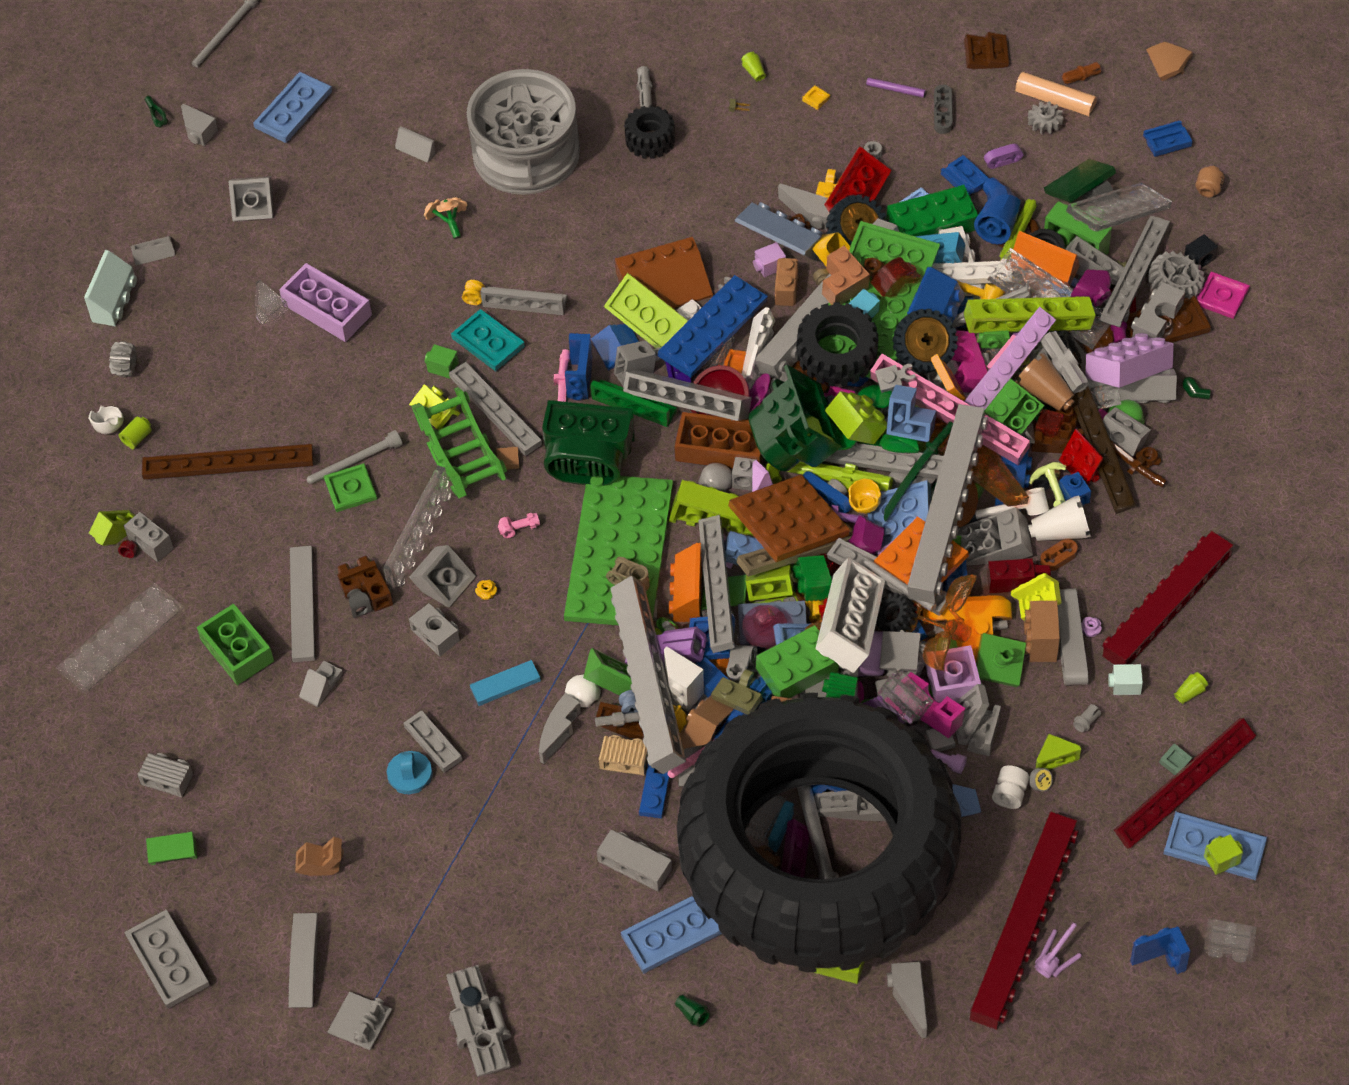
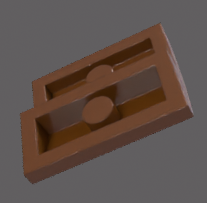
[964,32,1009,69]

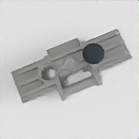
[446,965,511,1077]

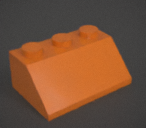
[1011,231,1080,288]
[669,543,702,622]

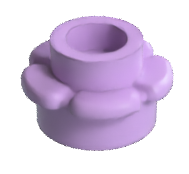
[1081,617,1102,637]

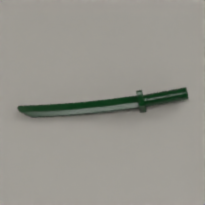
[884,421,953,522]

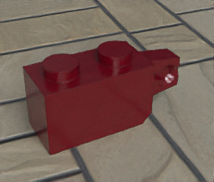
[987,558,1051,593]

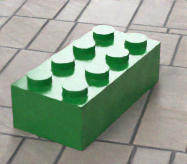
[886,185,978,236]

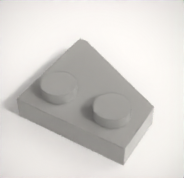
[956,684,989,745]

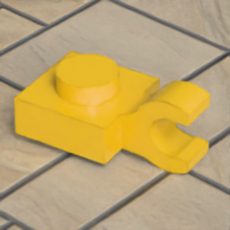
[816,169,836,198]

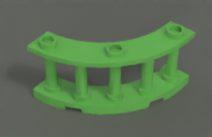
[411,387,507,498]

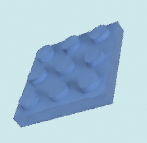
[868,480,931,555]

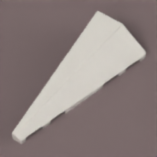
[742,308,775,389]

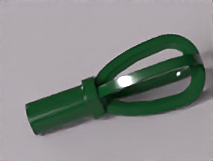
[144,96,168,127]

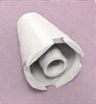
[1028,495,1091,541]

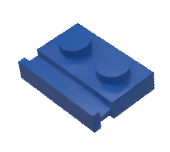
[1143,120,1192,157]
[941,155,989,195]

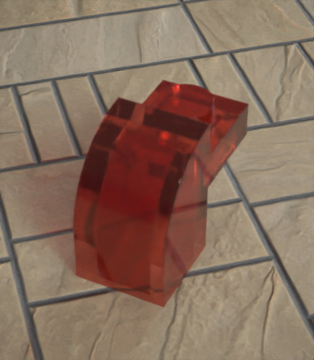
[870,257,921,297]

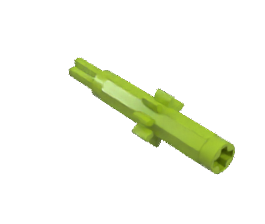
[787,462,893,491]

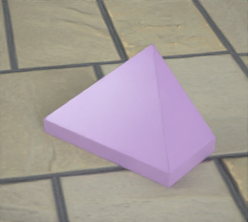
[752,460,773,492]

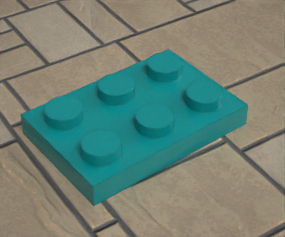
[451,309,525,372]

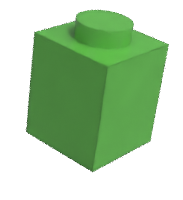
[425,344,459,379]

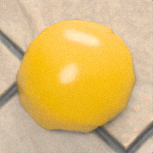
[848,478,881,514]

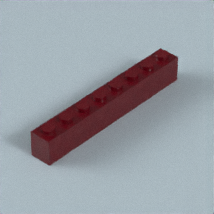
[1102,531,1233,665]

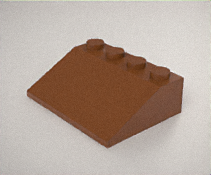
[615,237,713,308]

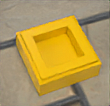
[802,85,830,110]

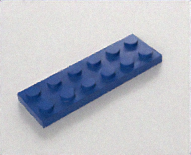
[658,275,768,378]

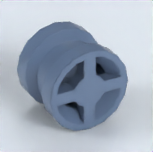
[618,690,638,714]

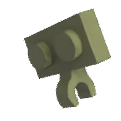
[711,669,762,715]

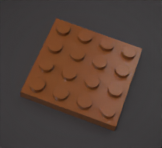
[728,474,850,562]

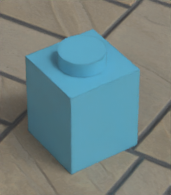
[848,288,880,318]

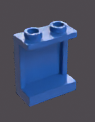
[565,333,593,400]

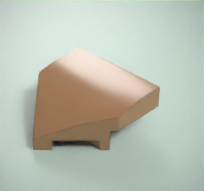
[1146,42,1193,81]

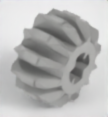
[109,341,137,377]

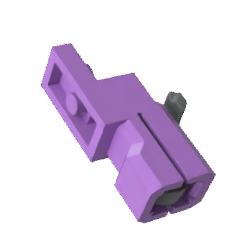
[625,621,707,669]

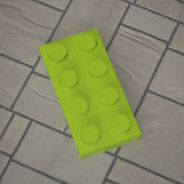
[604,273,689,348]

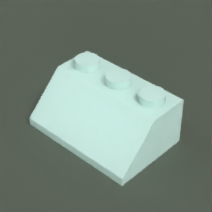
[84,250,137,326]

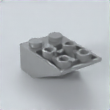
[958,507,1033,565]

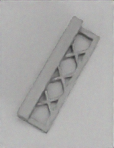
[481,286,567,315]

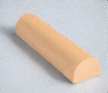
[1016,72,1097,116]

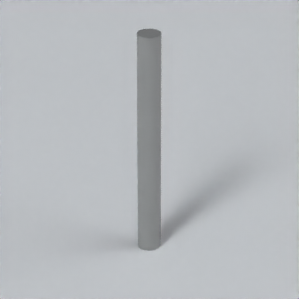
[863,559,936,612]

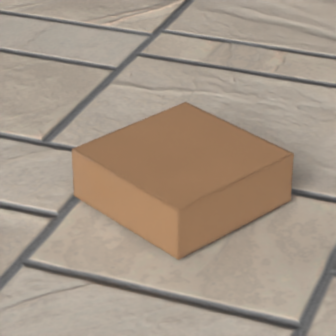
[497,447,519,469]

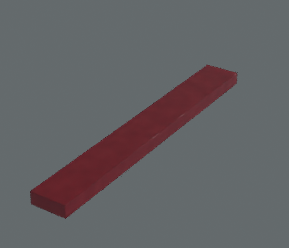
[1114,718,1256,848]

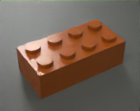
[674,412,763,469]

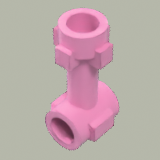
[498,513,540,538]

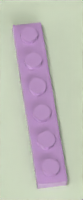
[964,307,1056,410]

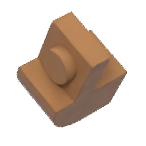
[295,837,344,876]

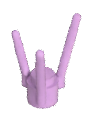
[1035,923,1082,978]

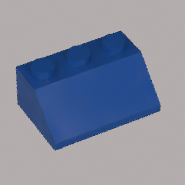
[907,267,965,342]

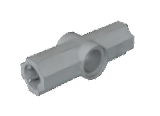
[1040,331,1090,394]

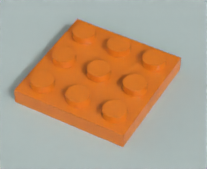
[874,516,969,585]

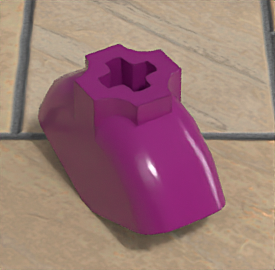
[1070,269,1112,307]
[848,515,884,554]

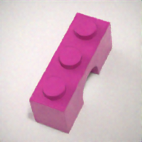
[951,331,988,393]
[896,672,965,738]

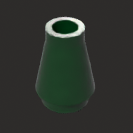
[675,994,710,1027]

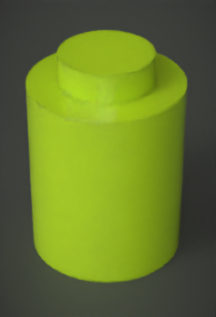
[119,417,152,449]

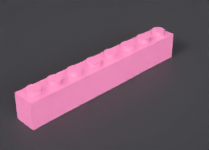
[870,354,1030,465]

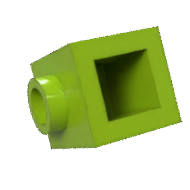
[1204,834,1243,875]

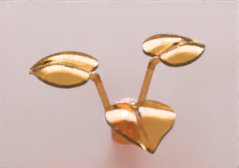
[905,575,977,671]

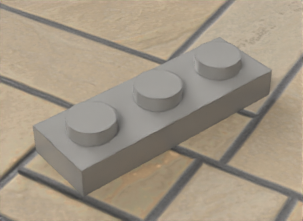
[404,710,462,773]

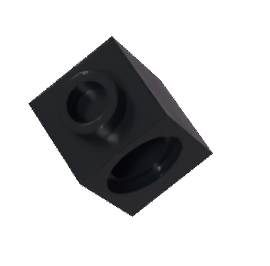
[1184,234,1218,269]

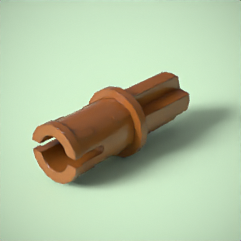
[1062,62,1101,84]

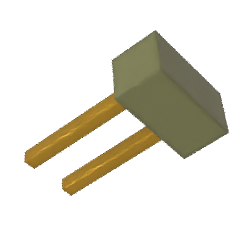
[729,99,750,112]

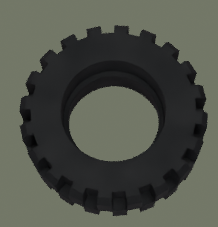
[796,302,879,386]

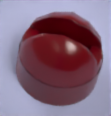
[118,540,137,558]

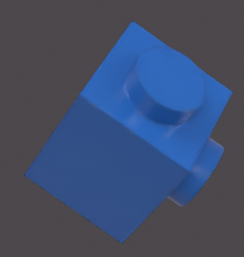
[1059,472,1091,506]

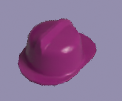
[749,373,771,413]

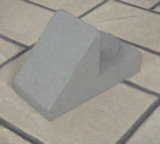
[299,661,343,707]

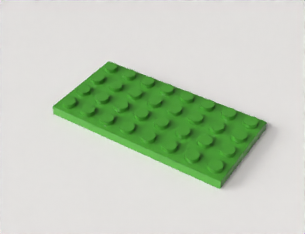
[818,221,940,378]
[564,475,673,625]

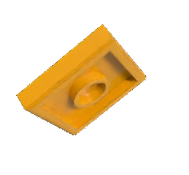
[931,354,966,401]

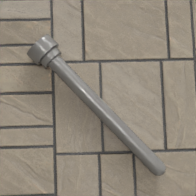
[307,430,403,484]

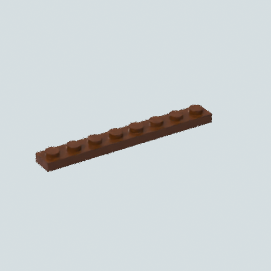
[142,444,313,480]

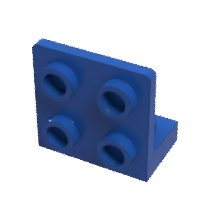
[1130,926,1190,974]

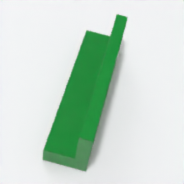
[590,380,677,427]

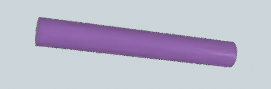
[866,78,926,98]

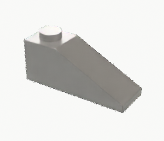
[778,184,830,230]
[1065,236,1125,285]
[887,962,927,1038]

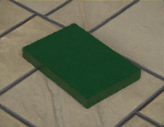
[1044,158,1116,203]

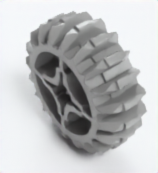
[1148,251,1205,299]

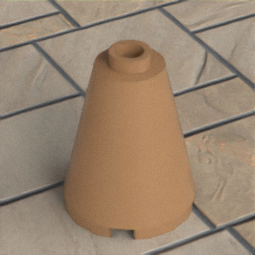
[1015,352,1075,411]

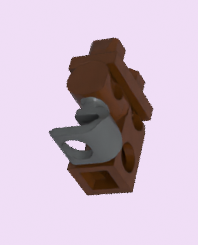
[337,556,393,618]

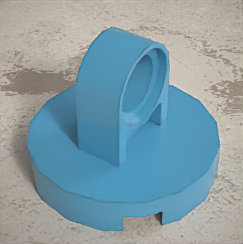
[386,751,433,794]

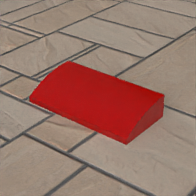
[824,146,892,212]

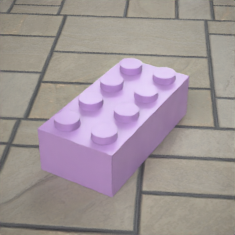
[279,263,372,342]
[1086,333,1174,388]

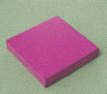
[1197,272,1250,319]

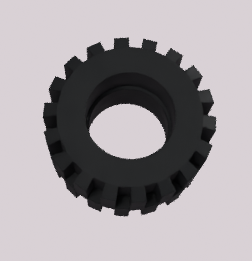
[624,105,675,159]

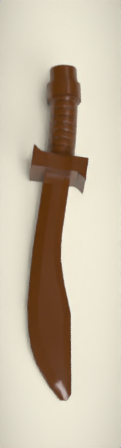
[1077,428,1167,488]

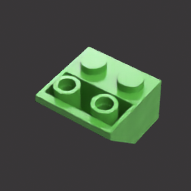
[985,378,1044,435]

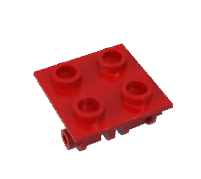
[1059,429,1103,485]

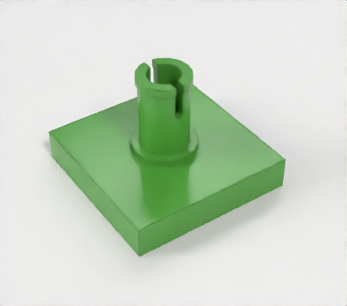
[976,633,1026,687]

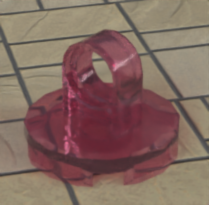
[743,605,787,649]

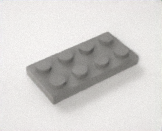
[124,909,210,1009]

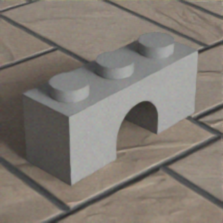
[1131,282,1185,338]

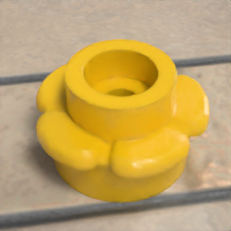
[475,580,497,600]

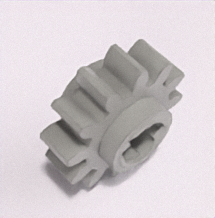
[1028,101,1063,134]

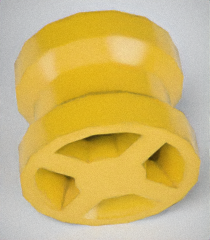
[462,280,485,305]

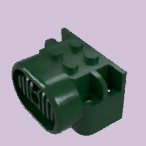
[748,364,842,472]
[542,400,635,486]

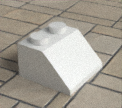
[664,647,704,712]

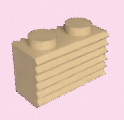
[599,735,648,776]

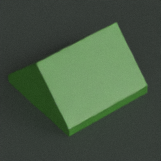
[583,648,632,696]

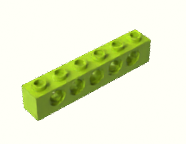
[963,296,1096,333]

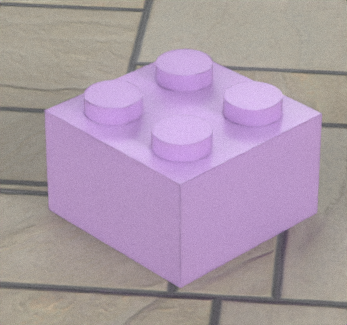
[925,645,981,703]

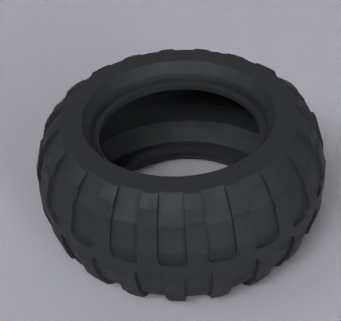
[677,693,962,972]

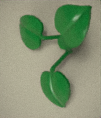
[835,385,919,453]

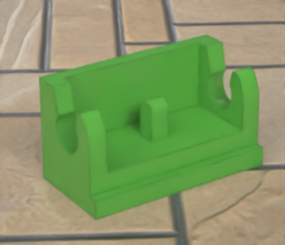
[146,832,197,865]

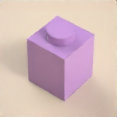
[753,242,786,277]

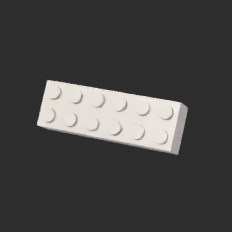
[815,557,885,673]

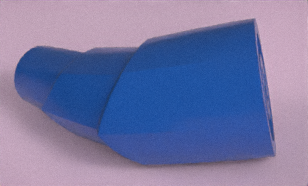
[974,178,1021,244]

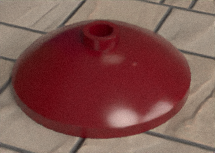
[691,365,750,416]

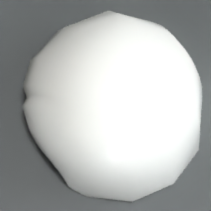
[89,406,124,435]
[565,674,601,707]

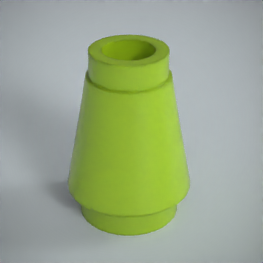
[741,52,766,82]
[1174,672,1208,704]

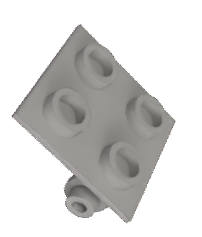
[327,992,392,1050]

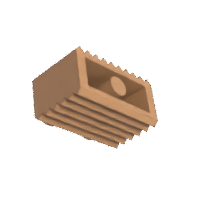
[775,258,798,306]

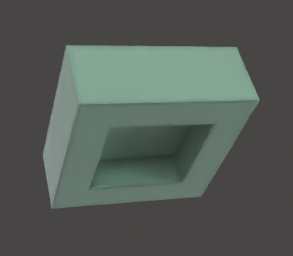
[1159,743,1192,775]

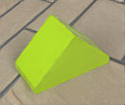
[1035,734,1081,770]

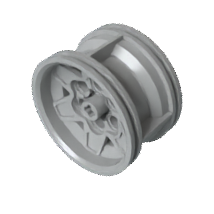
[467,69,580,194]

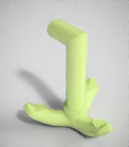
[1029,462,1066,507]

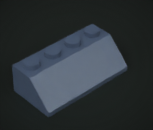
[735,202,823,261]

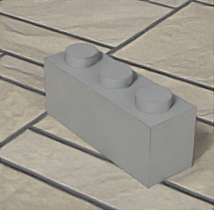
[597,830,672,891]

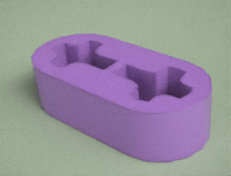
[984,144,1023,169]

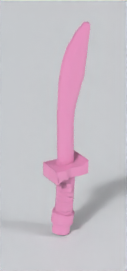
[554,349,570,402]

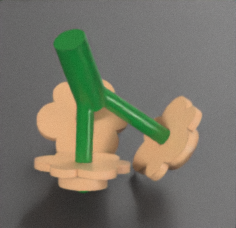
[424,197,467,239]

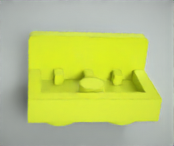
[409,384,461,430]
[1011,573,1062,621]

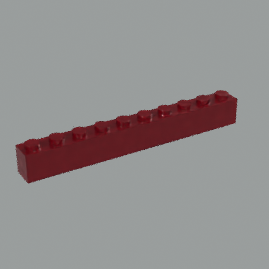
[970,811,1079,1030]

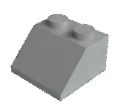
[229,176,273,221]
[409,545,476,607]

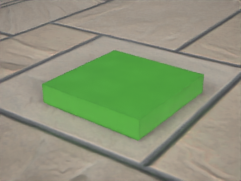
[324,463,377,512]

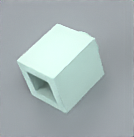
[1108,664,1143,695]

